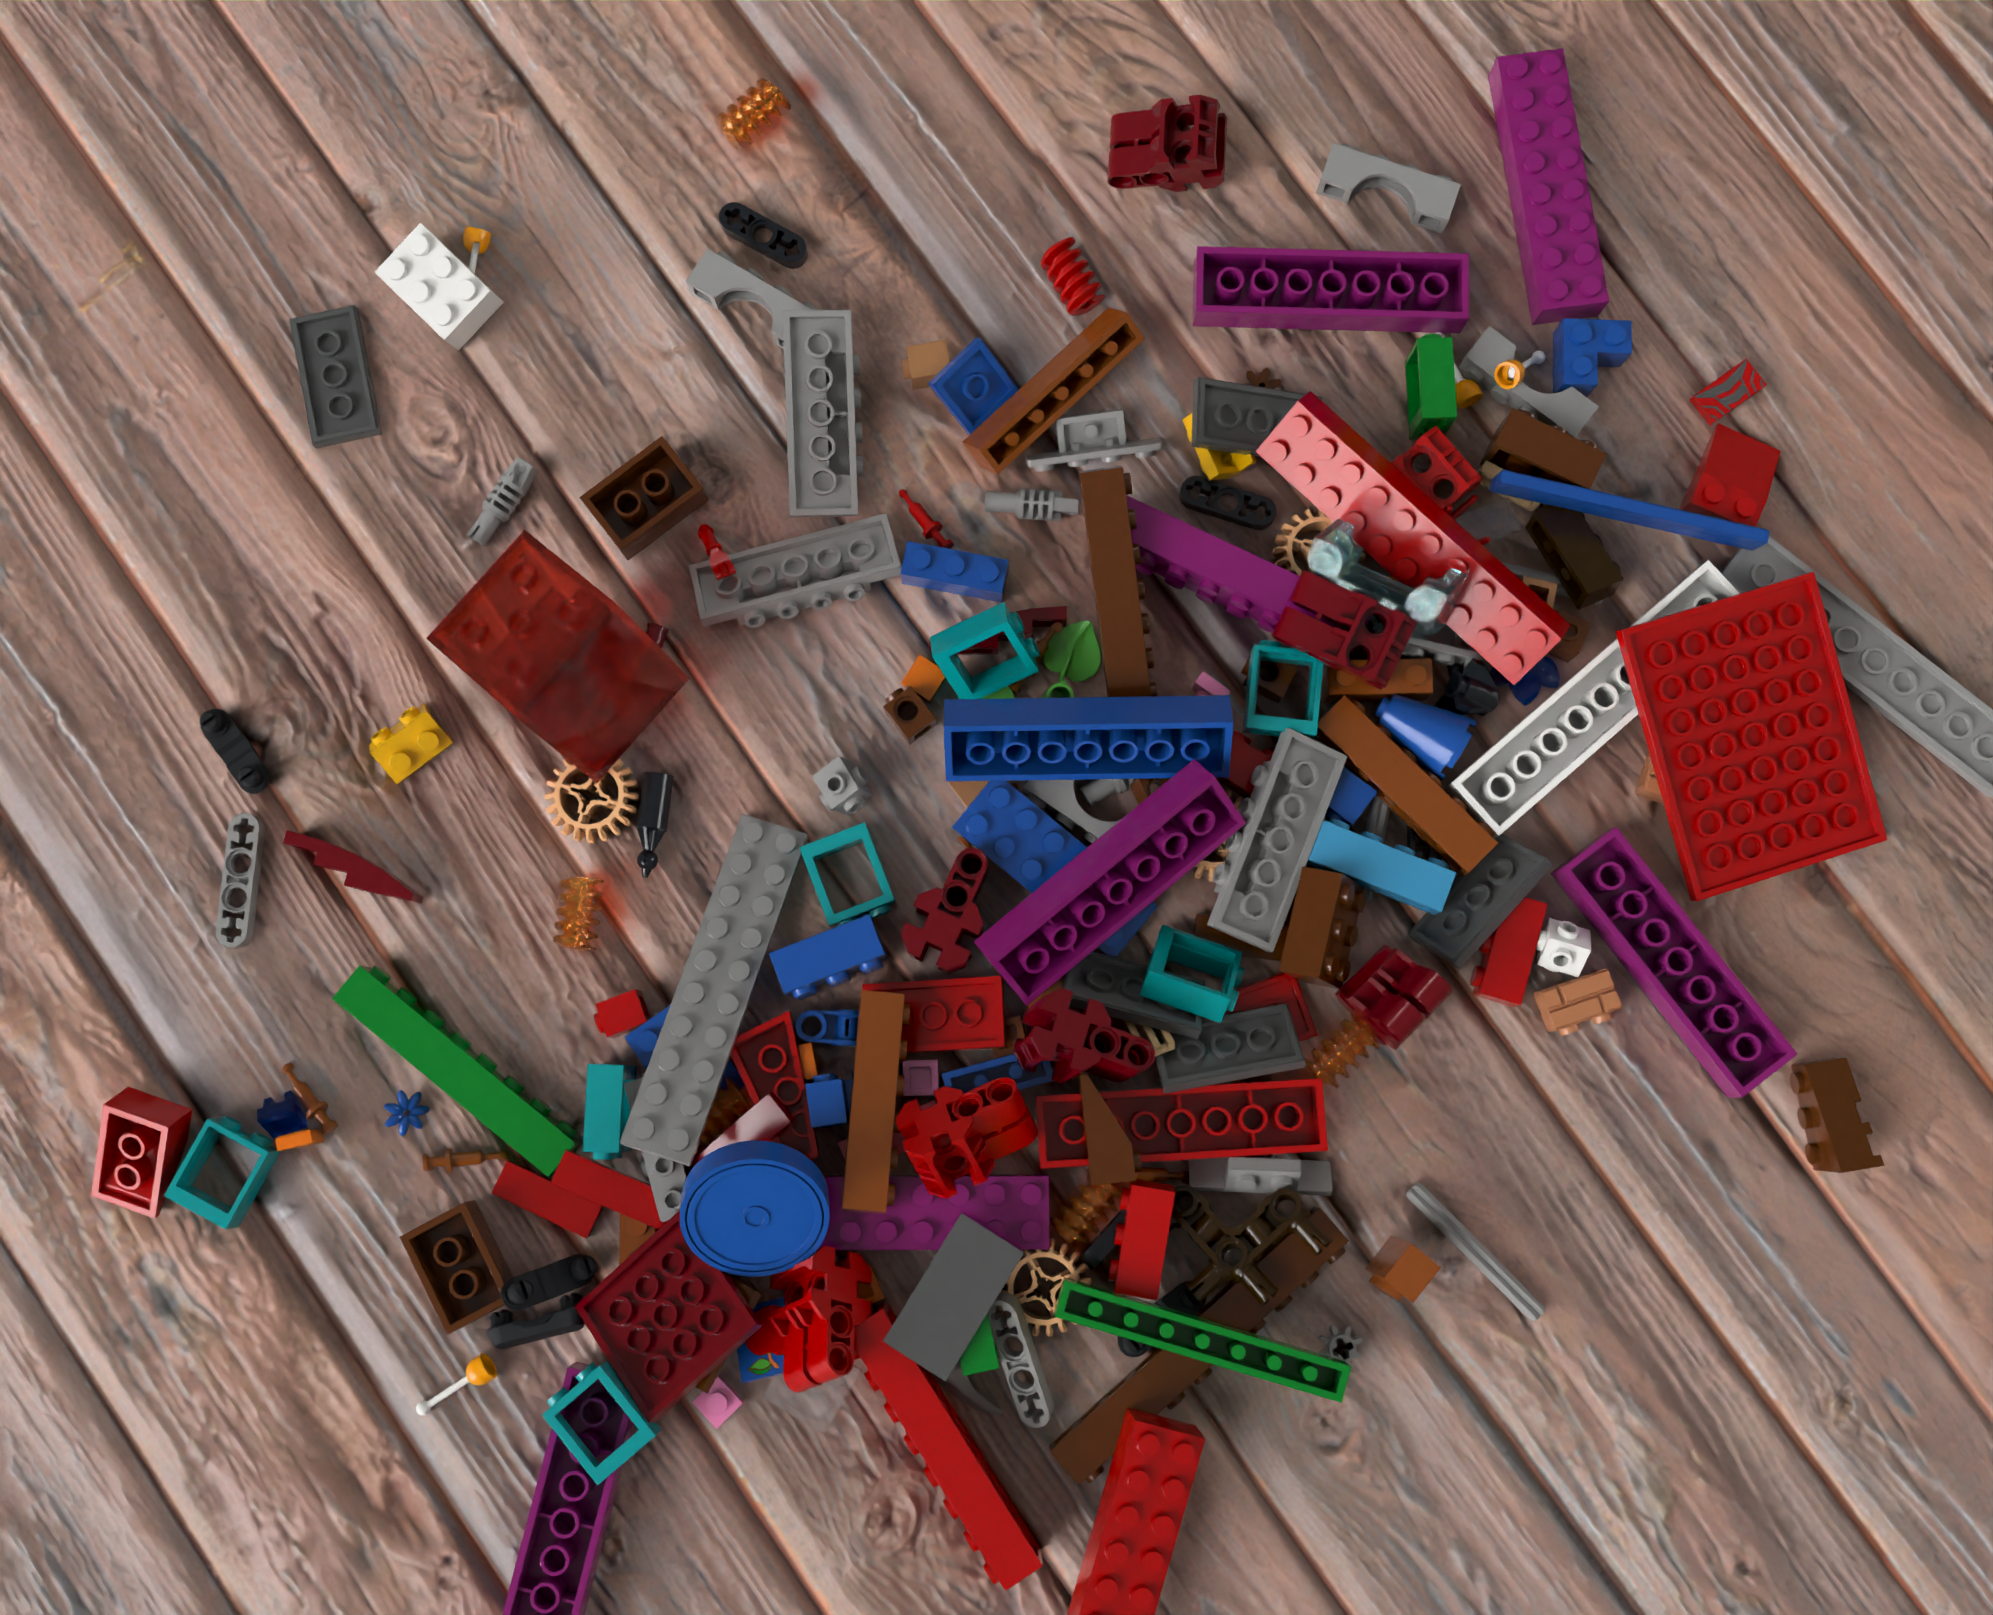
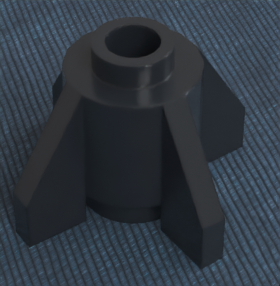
[1434,658,1500,716]

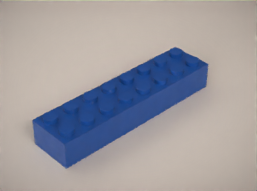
[944,695,1233,781]

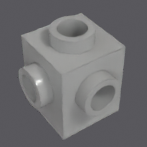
[812,756,873,815]

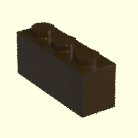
[1525,505,1624,610]

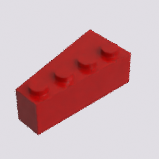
[731,1011,820,1161]

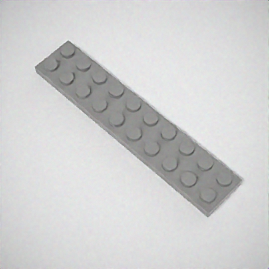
[1720,536,1993,798]
[620,814,808,1167]

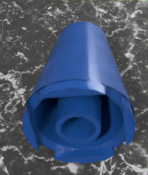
[1374,694,1477,781]

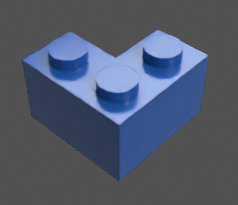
[1553,318,1632,397]
[805,1072,853,1129]

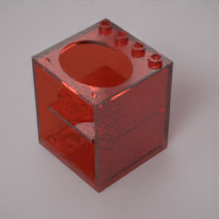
[426,530,690,783]

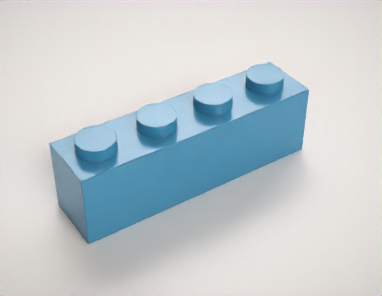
[1306,819,1456,915]

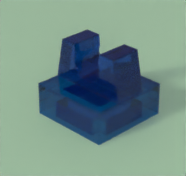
[257,1090,307,1138]

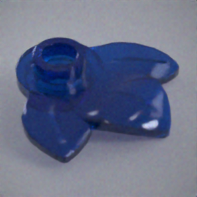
[1490,656,1560,706]

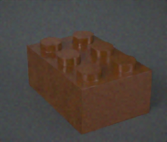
[1479,408,1607,489]
[579,436,709,560]
[1279,867,1366,989]
[400,1200,513,1335]

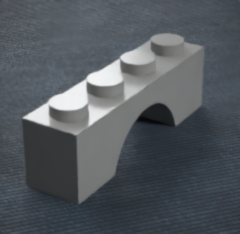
[1316,143,1461,234]
[686,248,819,349]
[1458,326,1599,438]
[1023,780,1121,845]

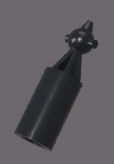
[636,772,674,878]

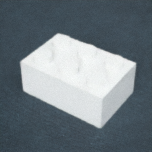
[375,223,504,351]

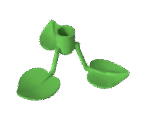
[981,621,1101,699]

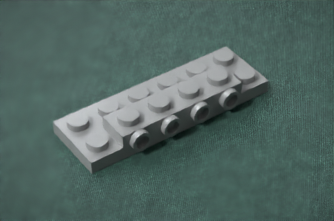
[783,310,863,518]
[689,513,902,628]
[1207,728,1348,952]

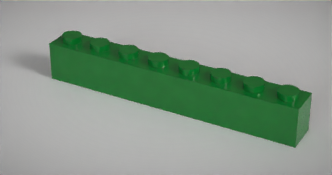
[332,965,583,1177]
[1054,1277,1351,1403]

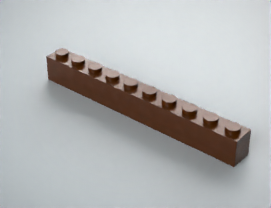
[1049,1206,1349,1486]

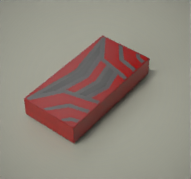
[1690,359,1767,426]

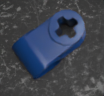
[795,1010,859,1047]

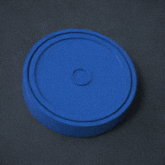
[680,1140,830,1277]

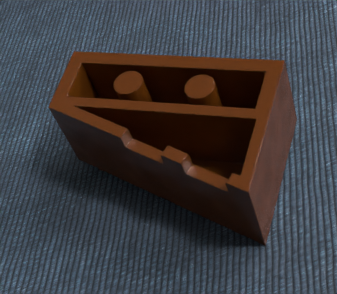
[1790,1058,1885,1173]

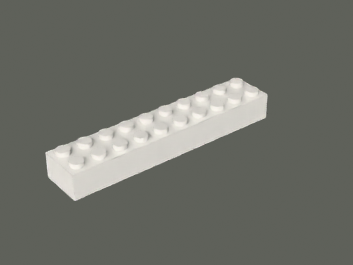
[1443,560,1739,838]

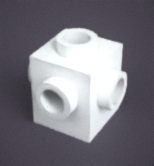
[1536,918,1591,977]

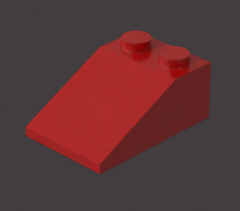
[1679,423,1780,527]
[91,1087,192,1218]

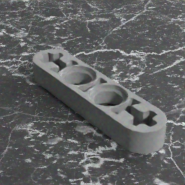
[216,813,265,949]
[988,1292,1054,1428]

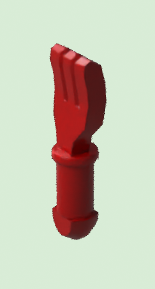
[697,524,737,581]

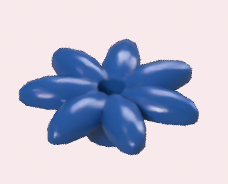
[384,1090,430,1136]

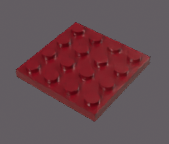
[574,1211,763,1423]

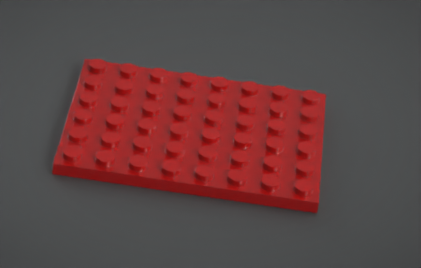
[1615,572,1887,901]

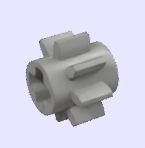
[1318,1324,1363,1366]

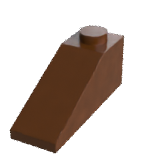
[1079,1074,1142,1185]

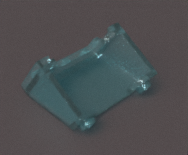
[1307,519,1467,635]

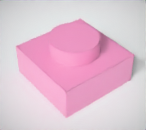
[1192,671,1231,696]
[902,1059,939,1096]
[692,1375,744,1429]

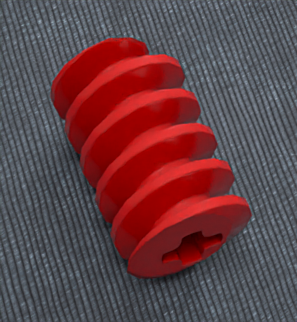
[1040,237,1106,316]

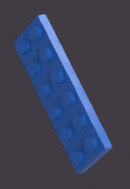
[951,781,1158,957]

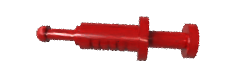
[899,489,954,549]

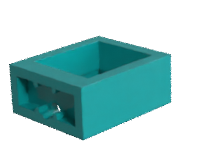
[930,602,1040,699]
[1242,640,1324,739]
[799,822,896,928]
[1139,924,1245,1023]
[583,1064,636,1160]
[164,1115,281,1229]
[542,1361,662,1486]

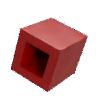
[594,989,651,1038]

